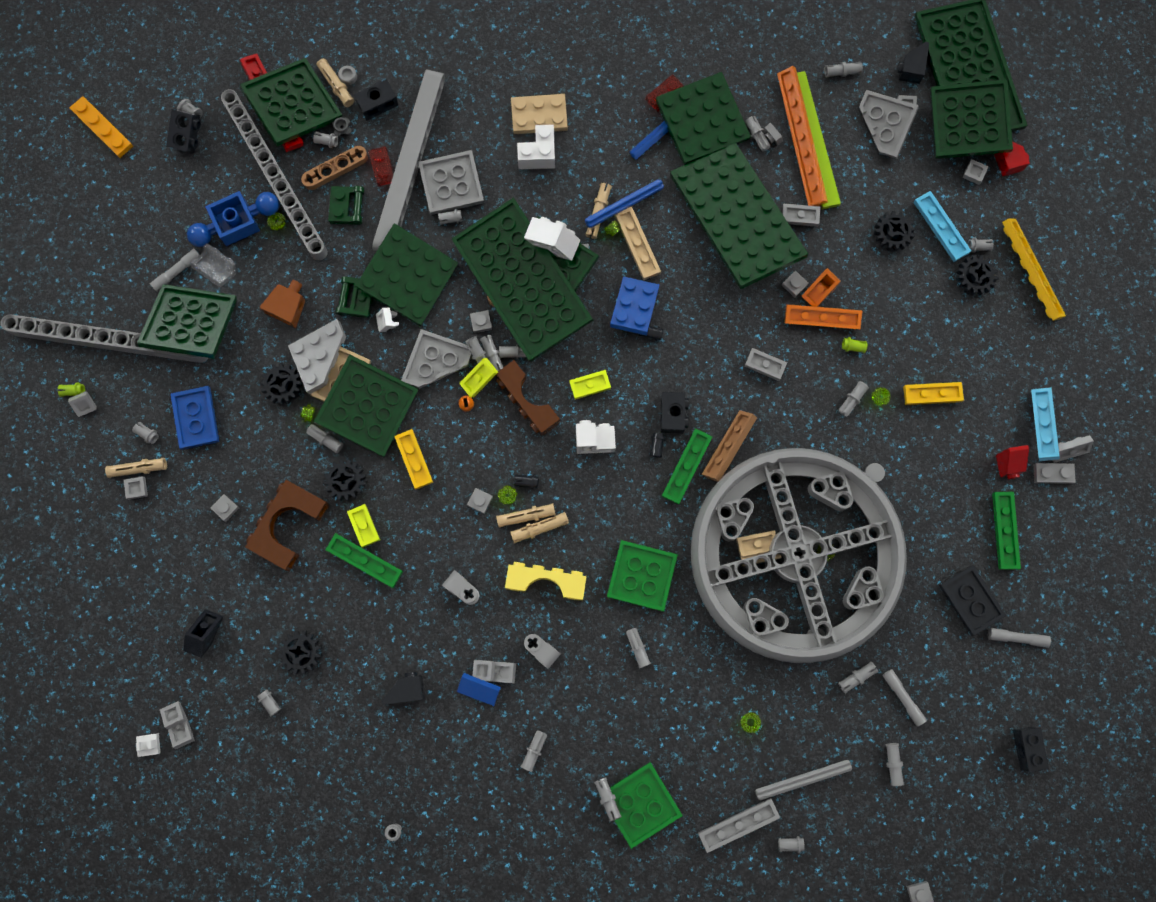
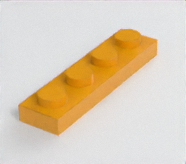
[69,96,133,158]

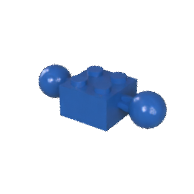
[187,191,280,247]

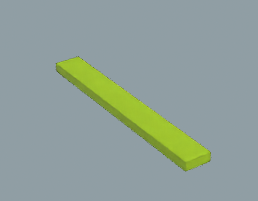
[797,71,841,209]

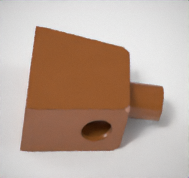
[260,280,305,328]

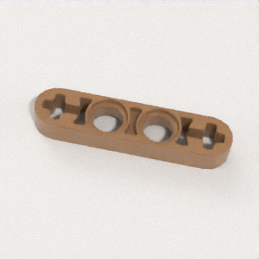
[301,146,368,190]

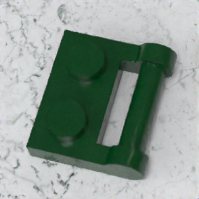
[328,186,365,225]
[335,277,372,318]

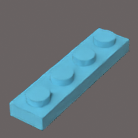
[913,191,971,262]
[1031,387,1060,461]

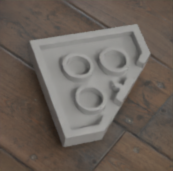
[859,90,919,159]
[288,319,346,394]
[401,329,472,389]

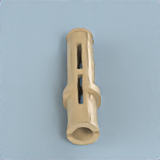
[316,58,354,107]
[585,183,612,239]
[105,458,167,478]
[496,503,556,528]
[510,512,569,544]

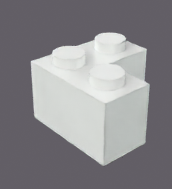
[517,125,555,169]
[524,217,580,261]
[576,420,616,454]

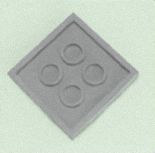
[418,150,484,215]

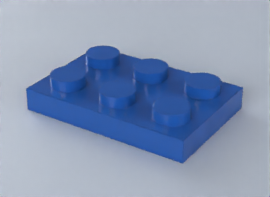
[610,276,660,336]
[171,386,219,450]

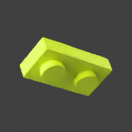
[459,358,498,398]
[569,370,611,400]
[347,504,380,548]

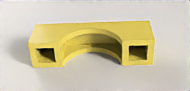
[505,562,586,601]

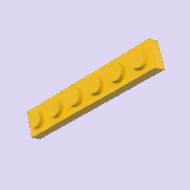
[1002,218,1066,321]

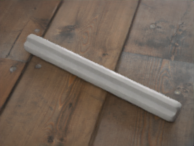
[755,760,852,800]

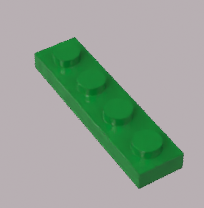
[661,428,712,505]
[992,492,1021,570]
[325,533,403,589]

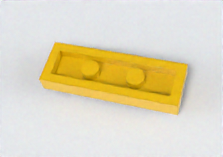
[903,382,964,405]
[394,429,434,490]

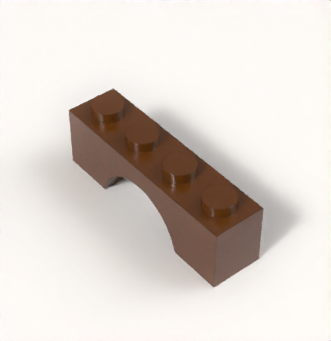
[496,360,560,436]

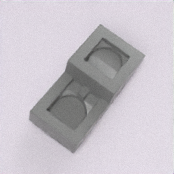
[472,660,516,683]
[160,701,195,749]

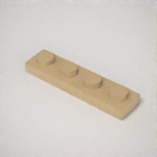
[615,207,661,281]

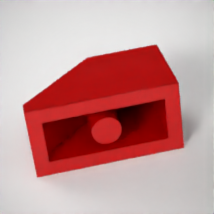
[994,141,1030,177]
[996,445,1029,479]

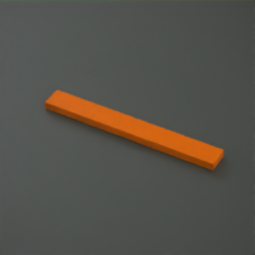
[777,66,828,206]

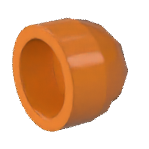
[459,396,474,412]

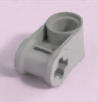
[442,570,480,605]
[524,634,561,669]

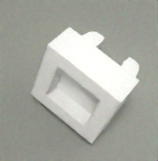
[376,308,399,332]
[136,733,160,757]

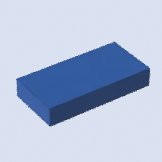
[457,673,501,706]

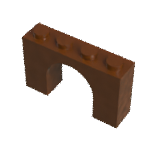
[245,480,330,572]

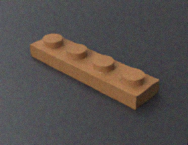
[702,410,757,482]

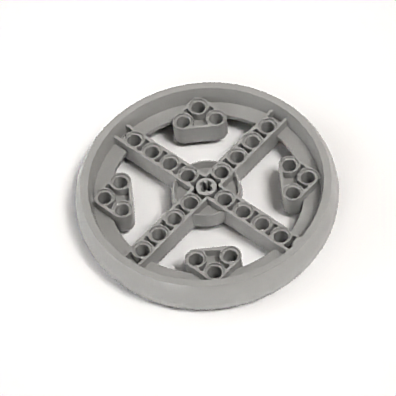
[691,448,907,663]

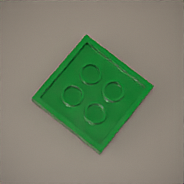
[607,540,678,612]
[599,762,683,849]

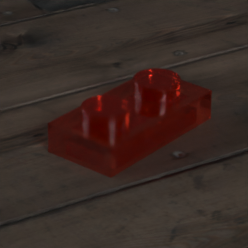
[646,74,684,112]
[368,146,394,186]

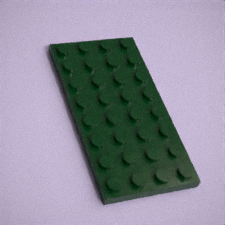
[915,0,1028,132]
[670,143,808,289]
[452,197,594,362]

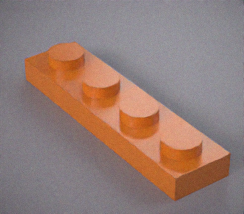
[784,304,862,329]

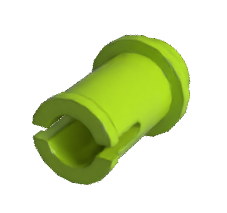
[842,337,867,353]
[58,382,85,397]

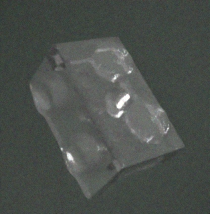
[191,244,236,288]

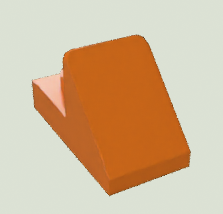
[802,268,841,307]

